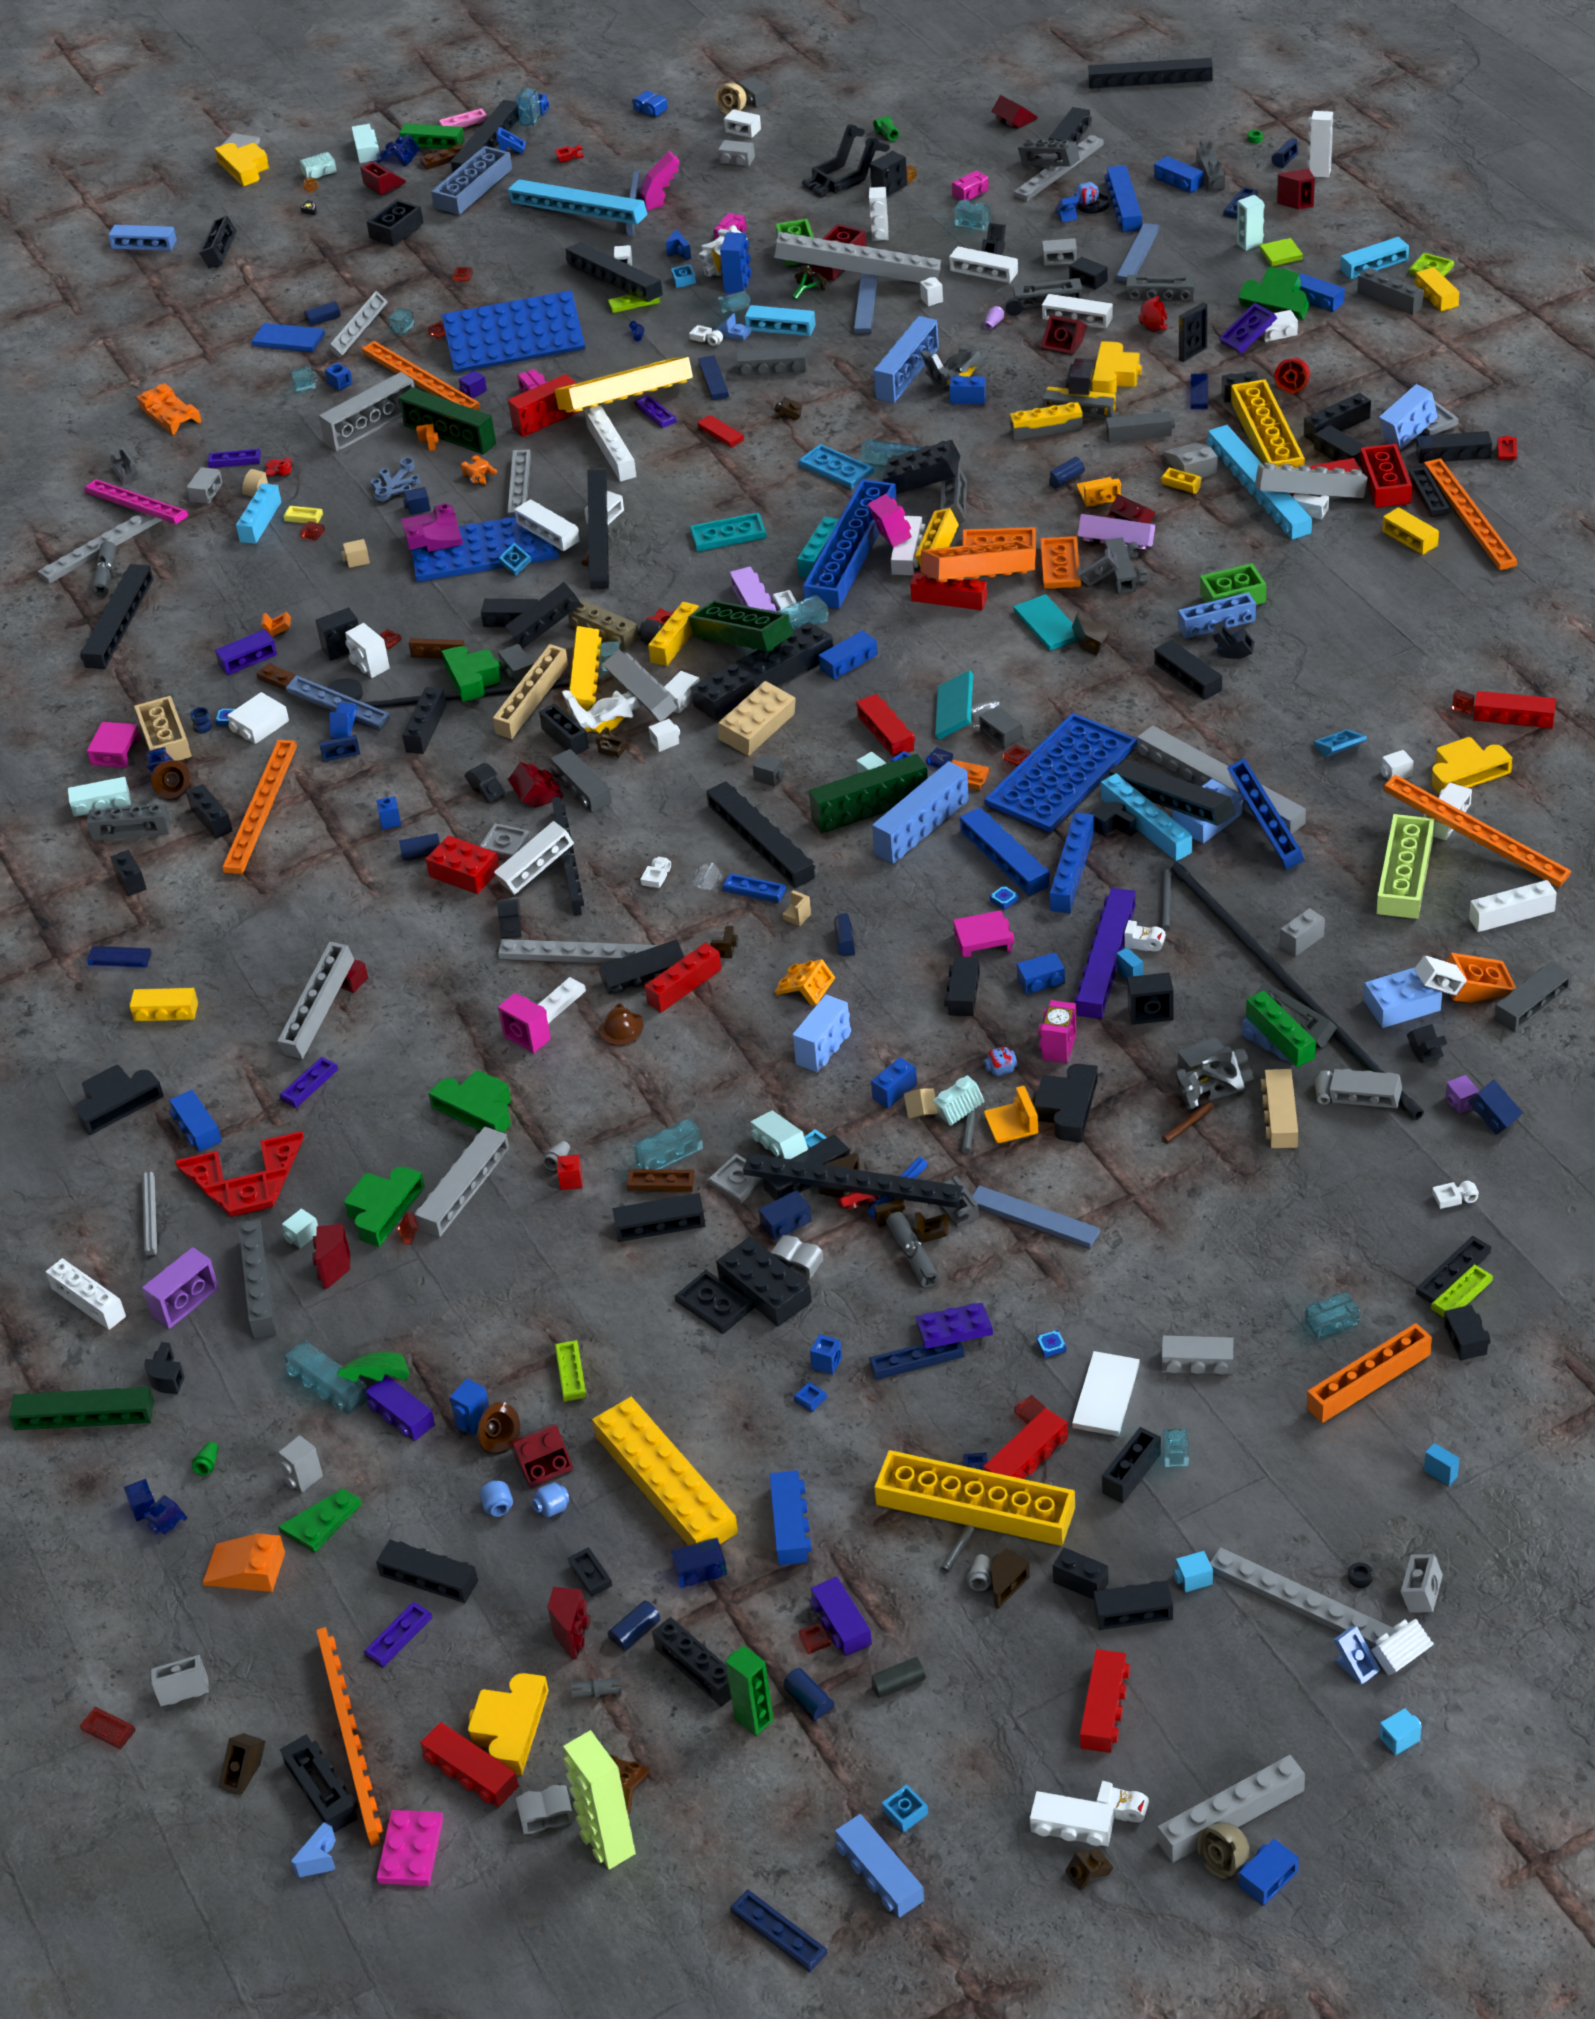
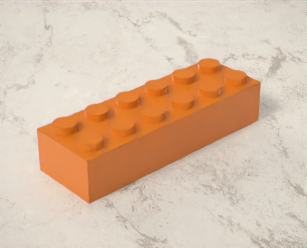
[920,540,1036,582]

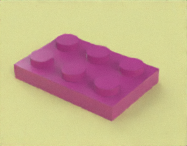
[377,1810,443,1886]

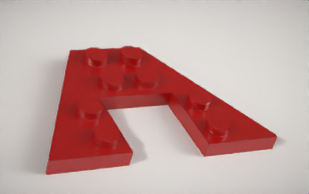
[175,1131,304,1217]

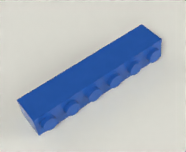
[1104,165,1142,232]
[1227,758,1305,870]
[960,807,1050,896]
[1050,812,1094,913]

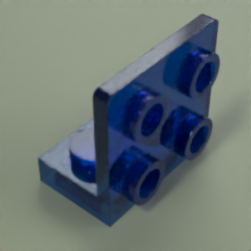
[376,134,420,167]

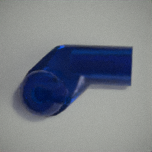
[629,321,645,342]

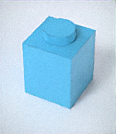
[1173,1551,1213,1593]
[1379,1708,1422,1756]

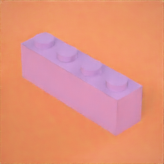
[1078,514,1155,549]
[730,566,777,612]

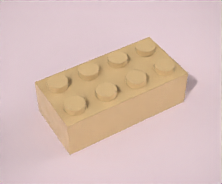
[718,681,796,756]
[134,695,192,767]

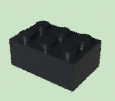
[366,199,424,246]

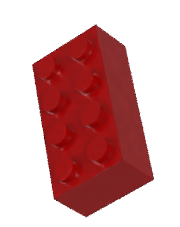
[508,374,580,437]
[1360,444,1412,508]

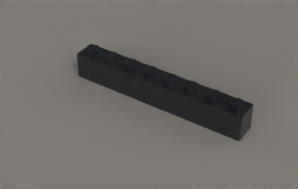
[1088,58,1213,88]
[451,100,522,173]
[565,242,663,302]
[80,564,154,669]
[1109,760,1235,826]
[706,781,815,888]

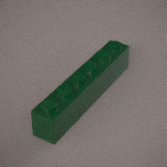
[9,1387,154,1431]

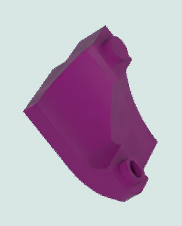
[401,503,463,552]

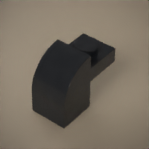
[981,223,1006,255]
[1212,621,1255,659]
[464,763,505,804]
[1089,802,1136,837]
[497,897,522,939]
[1407,1024,1448,1063]
[144,1342,185,1394]

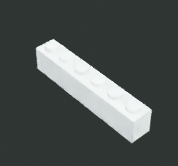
[585,406,636,482]

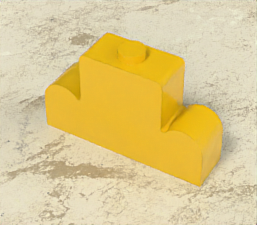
[215,143,269,187]
[1092,341,1142,394]
[1431,737,1513,794]
[468,1673,549,1776]

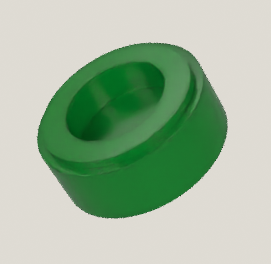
[1247,130,1263,143]

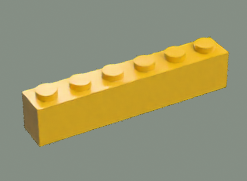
[567,626,602,712]

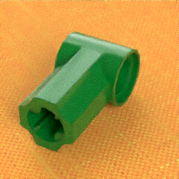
[873,115,899,142]

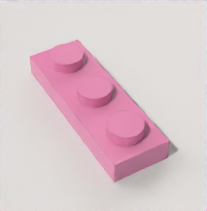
[439,108,487,128]

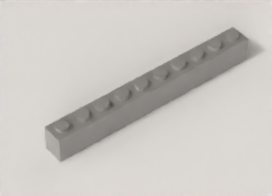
[774,232,941,283]
[1137,725,1306,834]

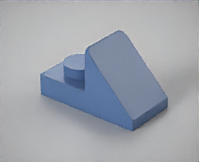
[715,313,751,341]
[1333,1626,1380,1684]
[291,1822,336,1877]

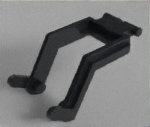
[802,124,890,197]

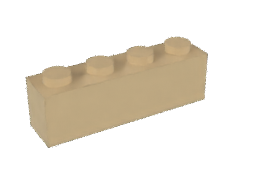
[1261,1069,1298,1148]

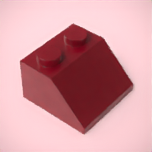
[991,95,1038,128]
[1041,315,1087,355]

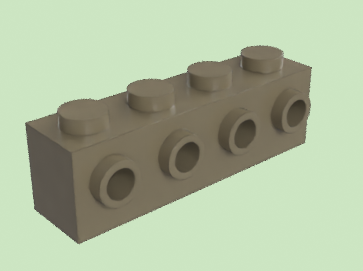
[568,599,640,650]

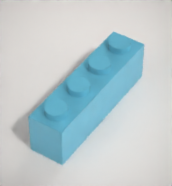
[1340,237,1409,279]
[745,305,816,336]
[236,483,282,544]

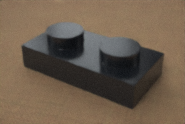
[568,1547,613,1597]

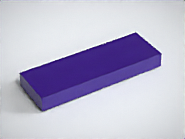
[634,395,677,429]
[208,449,261,468]
[279,1057,338,1108]
[363,1601,432,1668]

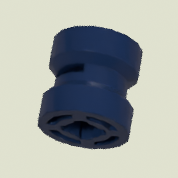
[190,707,212,733]

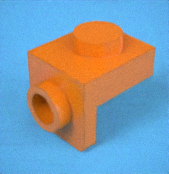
[416,424,439,451]
[261,612,291,637]

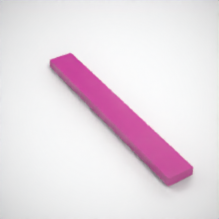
[84,479,188,524]

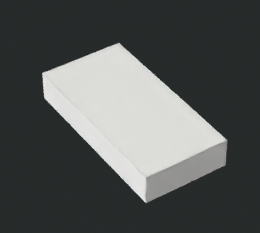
[773,590,802,619]

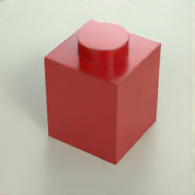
[558,1155,583,1190]

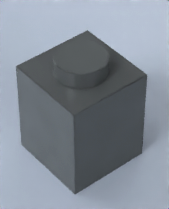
[753,754,785,786]

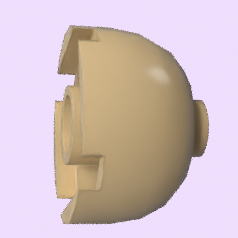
[715,83,747,115]

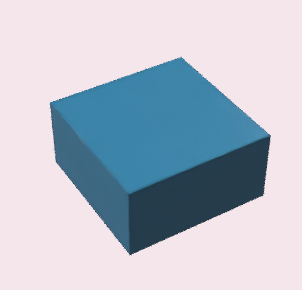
[671,265,696,288]
[499,543,531,576]
[1117,948,1143,980]
[1424,1443,1460,1486]
[882,1784,928,1833]

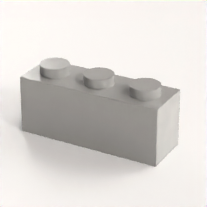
[1329,1069,1402,1108]
[1162,1335,1233,1375]

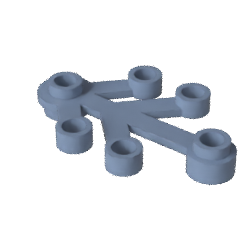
[371,457,420,502]

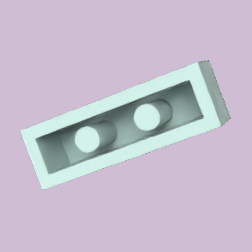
[352,124,379,163]
[1237,195,1264,251]
[68,777,131,817]
[750,1110,808,1159]

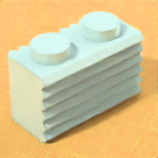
[300,152,337,181]
[932,1075,984,1126]

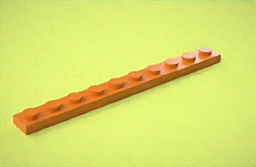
[362,341,480,410]
[1424,458,1517,570]
[222,740,297,874]
[1383,774,1571,888]
[316,1627,383,1847]

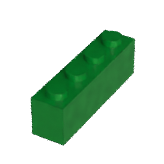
[399,123,465,149]
[1246,990,1316,1068]
[725,1645,774,1736]

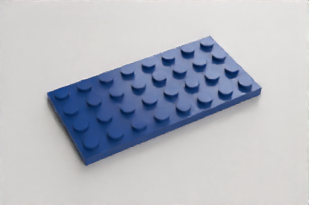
[442,290,585,373]
[412,517,559,582]
[984,713,1137,833]

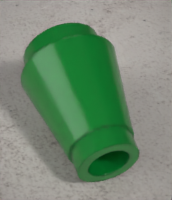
[192,1442,219,1476]

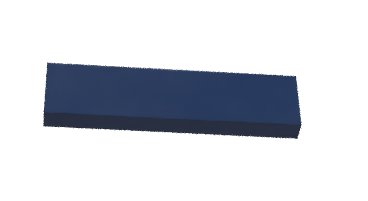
[698,355,729,400]
[869,1342,965,1380]
[730,1889,828,1972]

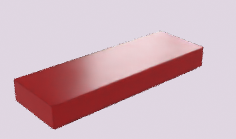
[697,415,744,447]

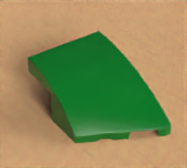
[336,1352,410,1382]

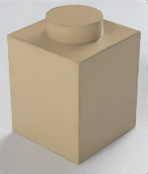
[341,539,370,568]

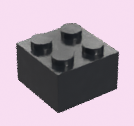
[870,151,908,197]
[315,607,359,660]
[1127,972,1174,1025]

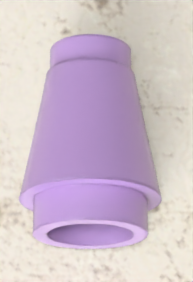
[983,306,1004,330]

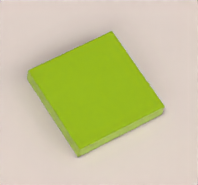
[1260,238,1303,267]
[1409,253,1454,276]

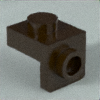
[774,397,802,420]
[596,727,628,758]
[710,926,738,958]
[874,1198,906,1227]
[913,1212,950,1243]
[1065,1848,1113,1890]

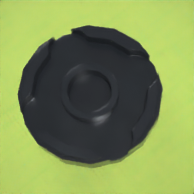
[1077,192,1109,214]
[327,678,363,701]

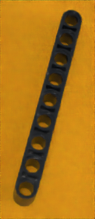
[587,468,609,589]

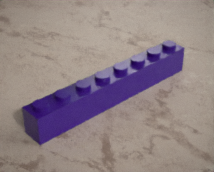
[1074,888,1136,1019]

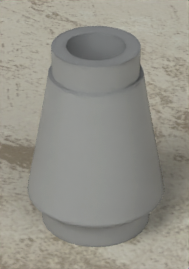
[1314,1070,1333,1104]
[543,1141,570,1171]
[967,1555,991,1591]

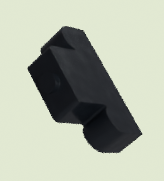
[1033,1064,1098,1143]
[75,1065,164,1136]

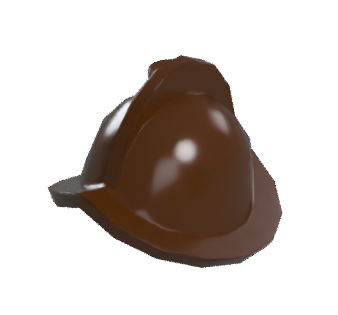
[151,760,191,800]
[598,1003,644,1046]
[477,1402,521,1453]

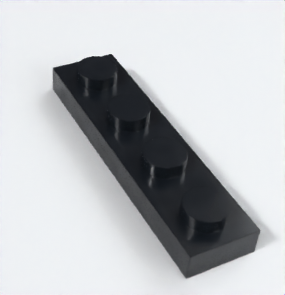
[1408,467,1449,517]
[1416,1235,1491,1304]

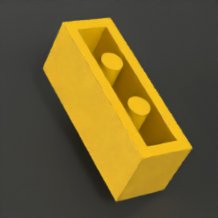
[1414,267,1459,312]
[1382,507,1439,555]
[130,988,198,1021]

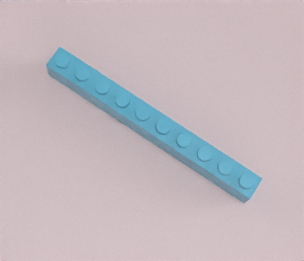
[508,180,648,225]
[1207,425,1312,540]

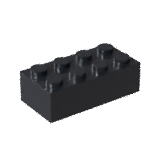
[882,440,961,495]
[716,1237,812,1327]

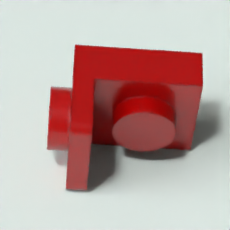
[1496,436,1517,460]

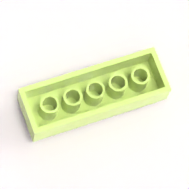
[1377,814,1435,919]
[563,1730,636,1870]

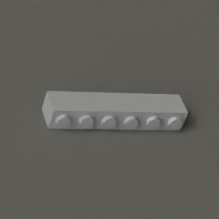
[1255,463,1367,498]
[603,650,678,722]
[277,942,354,1059]
[415,1127,509,1237]
[1158,1755,1305,1863]

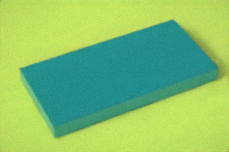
[689,513,767,552]
[1013,594,1077,651]
[935,670,973,740]

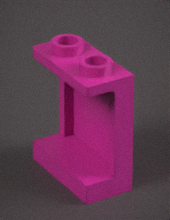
[87,722,141,768]
[953,910,1015,957]

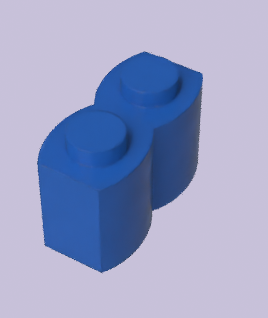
[632,91,668,117]

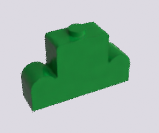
[1238,267,1309,320]
[442,646,501,702]
[428,1070,511,1133]
[344,1167,425,1247]

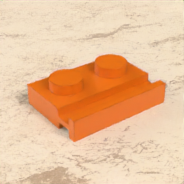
[951,760,990,791]

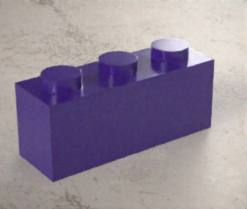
[215,629,277,675]
[365,1375,435,1442]
[809,1576,872,1657]

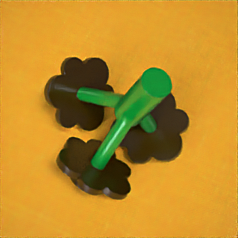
[792,265,827,300]

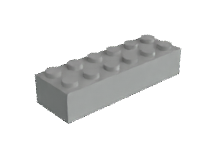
[319,372,415,452]

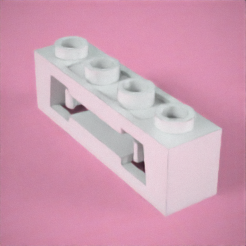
[45,1258,126,1330]

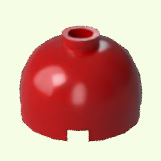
[1138,296,1168,332]
[1274,358,1310,393]

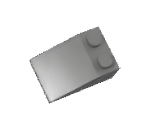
[1163,443,1218,478]

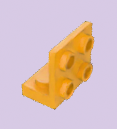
[1077,477,1121,507]
[774,959,835,1006]
[984,1086,1038,1143]

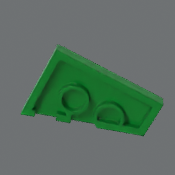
[278,1488,362,1553]

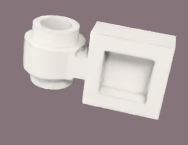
[689,325,723,346]
[640,857,671,888]
[1432,1181,1479,1209]

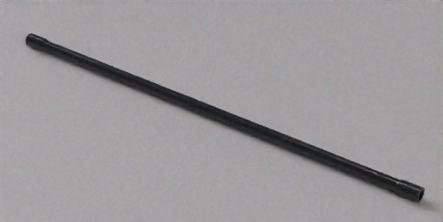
[1171,862,1424,1120]

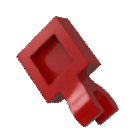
[555,145,584,162]

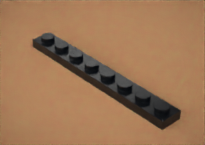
[552,797,584,916]

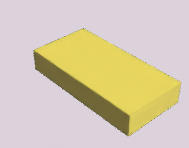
[283,506,323,524]

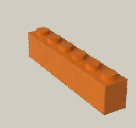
[1307,1323,1432,1423]

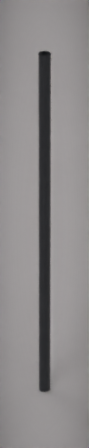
[331,679,570,712]

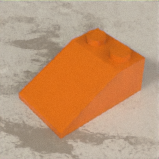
[1445,953,1517,1003]
[202,1533,285,1592]

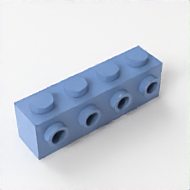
[1178,592,1256,639]

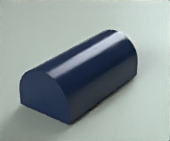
[1271,138,1298,168]
[304,301,341,326]
[1049,456,1085,489]
[319,735,360,762]
[399,833,440,860]
[834,913,855,956]
[608,1600,661,1651]
[783,1668,835,1721]

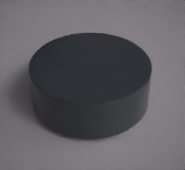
[1006,298,1022,316]
[1348,1562,1373,1588]

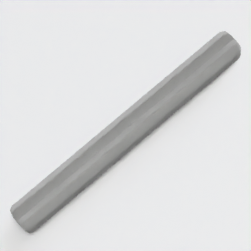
[142,1172,157,1256]

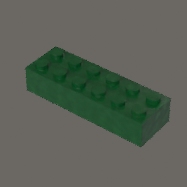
[399,387,496,455]
[688,600,794,652]
[809,754,928,834]

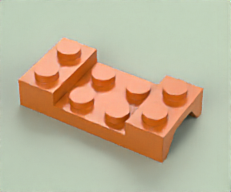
[136,383,202,435]

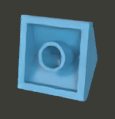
[1313,729,1367,757]

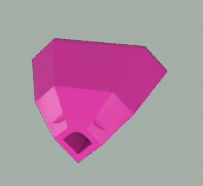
[640,151,680,210]

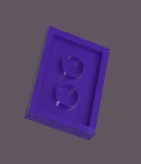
[1218,303,1278,354]
[915,1303,993,1349]

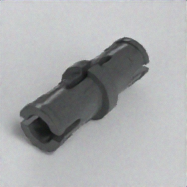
[571,1677,622,1698]

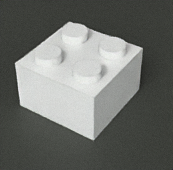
[345,623,390,678]

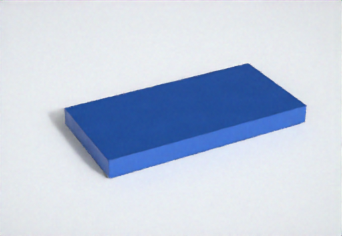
[252,323,325,352]

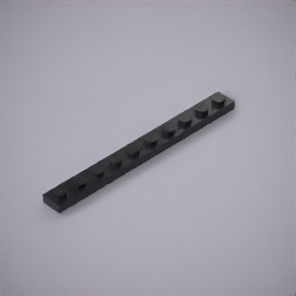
[743,1153,964,1208]

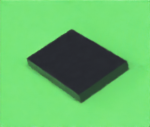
[1179,302,1207,362]
[674,1270,755,1334]

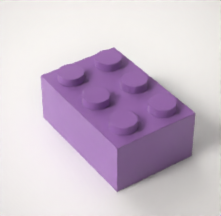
[142,1247,219,1329]

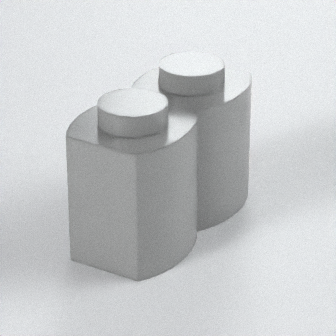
[771,1235,823,1279]
[516,1785,574,1834]

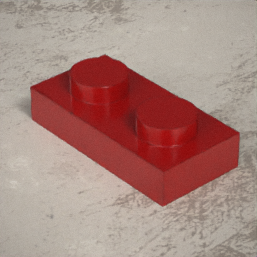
[836,1192,879,1210]

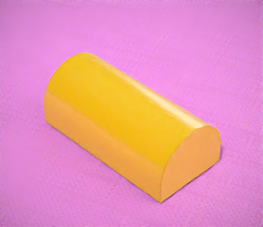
[1161,468,1201,494]

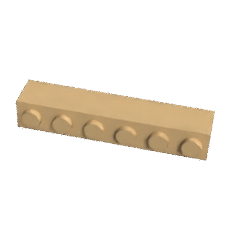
[493,644,568,739]

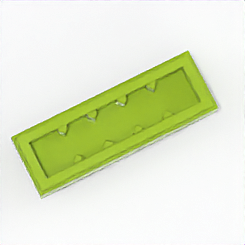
[608,295,660,313]
[1431,1264,1493,1317]
[555,1340,587,1402]

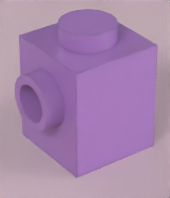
[1446,1075,1479,1114]

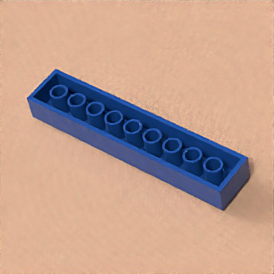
[803,479,897,609]

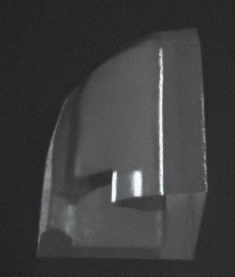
[971,700,999,727]
[692,862,724,891]

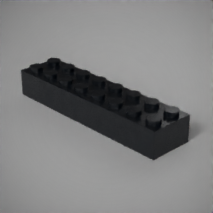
[690,622,833,720]

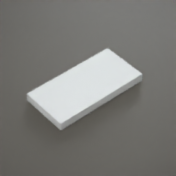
[1072,1351,1140,1437]

